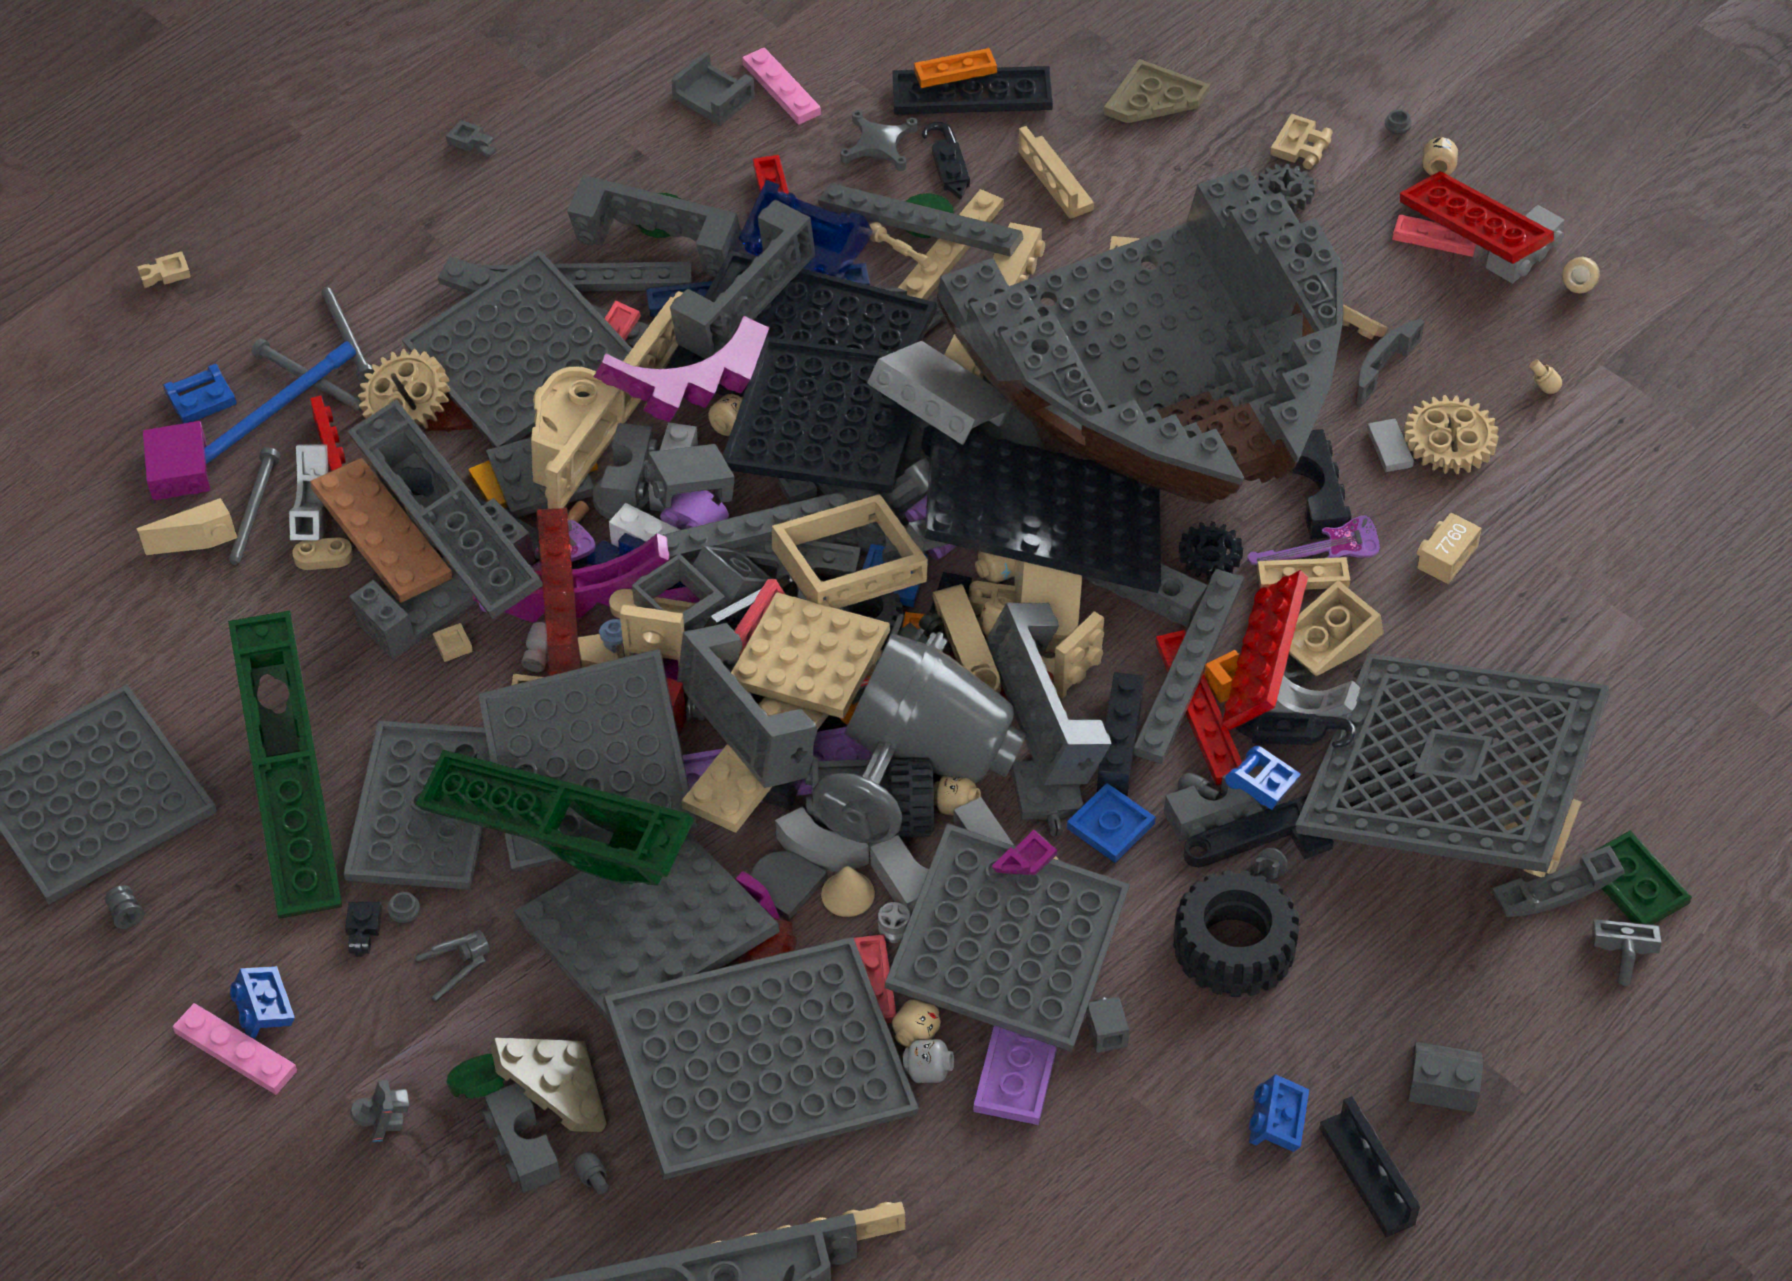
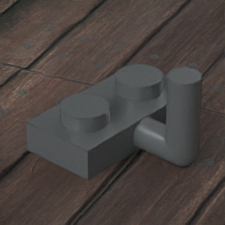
[1592,919,1661,986]

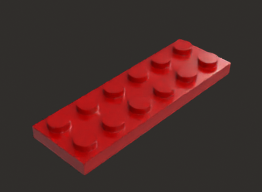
[1399,171,1554,264]
[1222,570,1308,730]

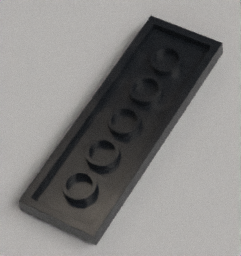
[892,66,1053,115]

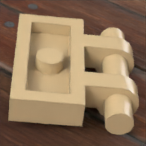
[1270,114,1333,170]

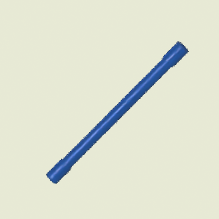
[205,341,356,465]

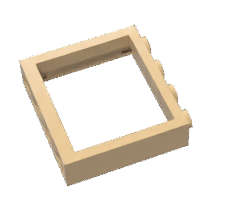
[772,494,928,609]

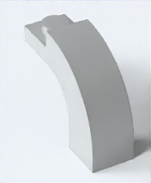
[289,445,329,540]
[1268,675,1360,730]
[775,806,879,872]

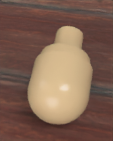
[1529,359,1562,394]

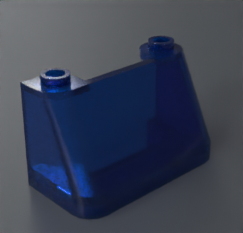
[739,180,873,278]

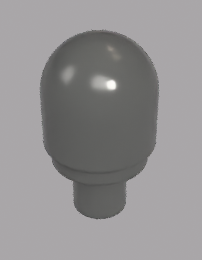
[1178,773,1221,801]
[574,1152,609,1194]

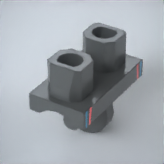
[350,1080,409,1142]

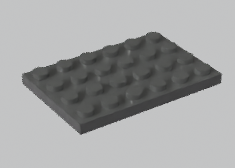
[343,721,491,890]

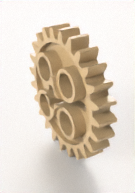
[358,349,450,429]
[1404,395,1499,474]

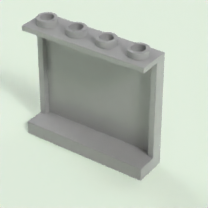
[867,341,1013,445]

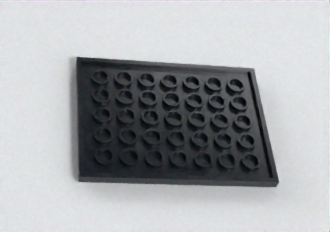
[665,250,937,398]
[924,427,1161,593]

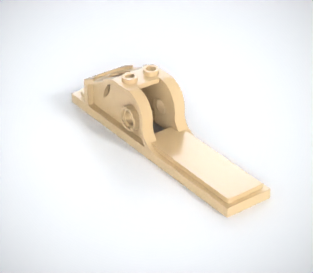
[531,291,683,515]

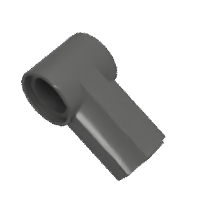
[883,457,930,510]

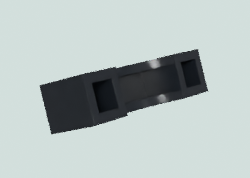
[1292,429,1351,539]
[1097,672,1144,796]

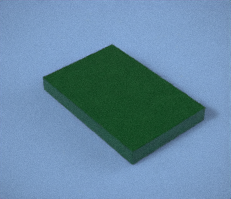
[1592,830,1692,925]

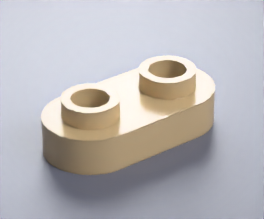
[292,537,353,570]

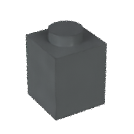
[1086,996,1130,1053]

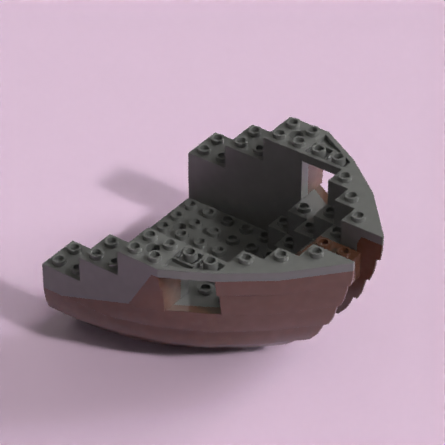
[937,167,1343,504]

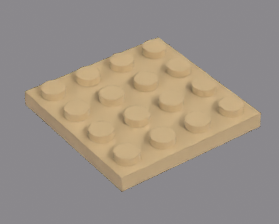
[731,592,890,718]

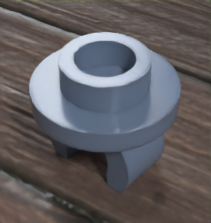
[599,619,623,653]

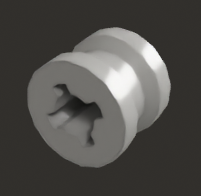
[878,902,910,943]

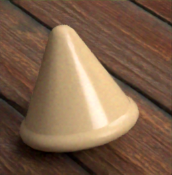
[821,866,875,917]

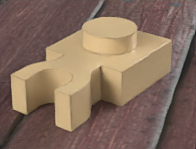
[137,251,191,288]

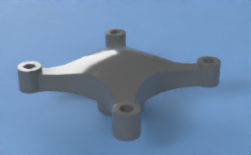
[840,110,917,171]

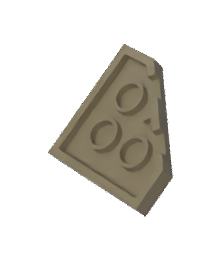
[1104,59,1210,123]
[490,1038,607,1132]

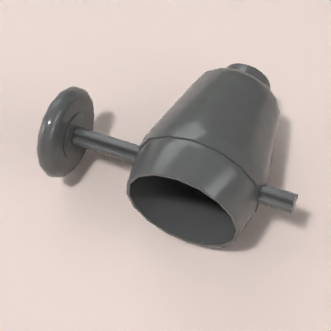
[812,632,1027,844]

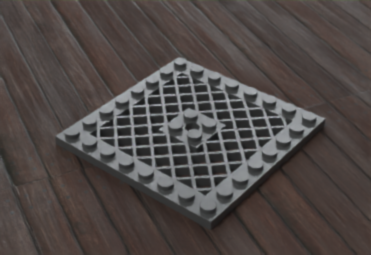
[1296,653,1610,873]

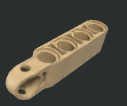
[933,584,1001,694]

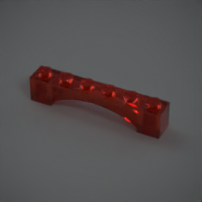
[536,508,580,676]

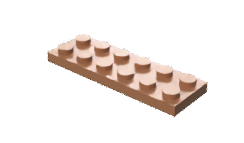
[310,458,452,603]

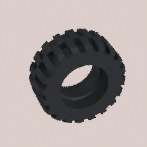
[1173,870,1299,997]

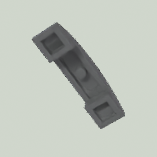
[1356,319,1425,407]
[1492,845,1624,917]

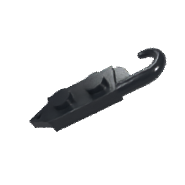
[922,122,970,199]
[1236,712,1356,748]

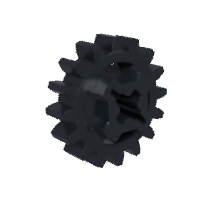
[1178,521,1243,580]

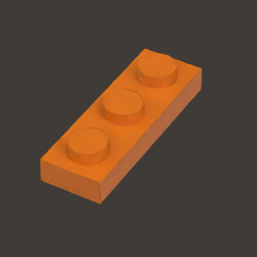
[914,48,997,88]

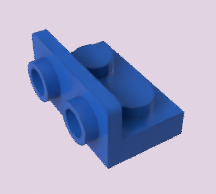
[230,966,295,1039]
[1249,1074,1309,1152]

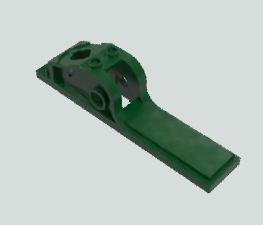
[228,611,342,919]
[415,750,694,886]

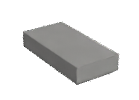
[1367,419,1414,472]

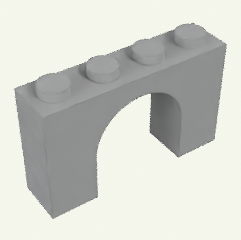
[870,797,1014,917]

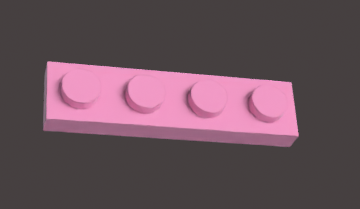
[742,47,821,125]
[173,1003,297,1095]

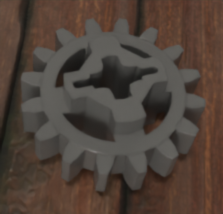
[1257,164,1315,213]

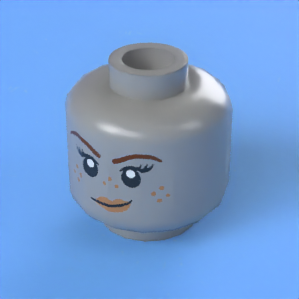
[903,1039,954,1083]

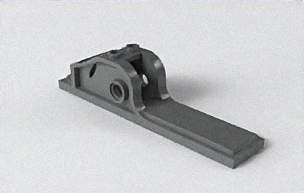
[348,399,543,619]
[540,1213,857,1281]

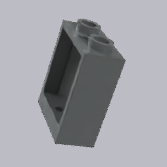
[632,554,726,632]

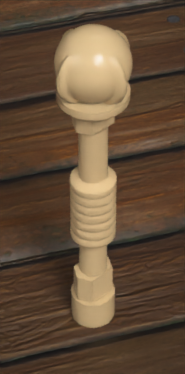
[866,222,932,268]

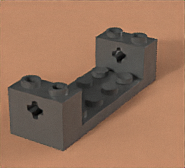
[567,175,744,277]
[670,200,816,359]
[349,498,536,660]
[986,603,1112,785]
[677,623,817,788]

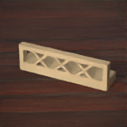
[1018,126,1094,219]

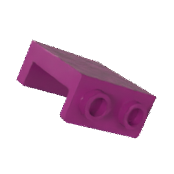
[143,421,210,500]

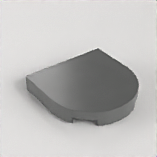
[751,851,827,921]

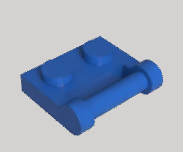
[163,363,237,424]
[1225,746,1301,810]

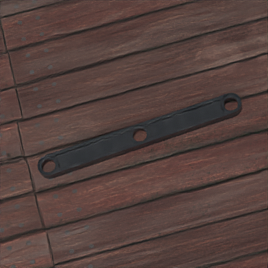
[1183,754,1421,868]

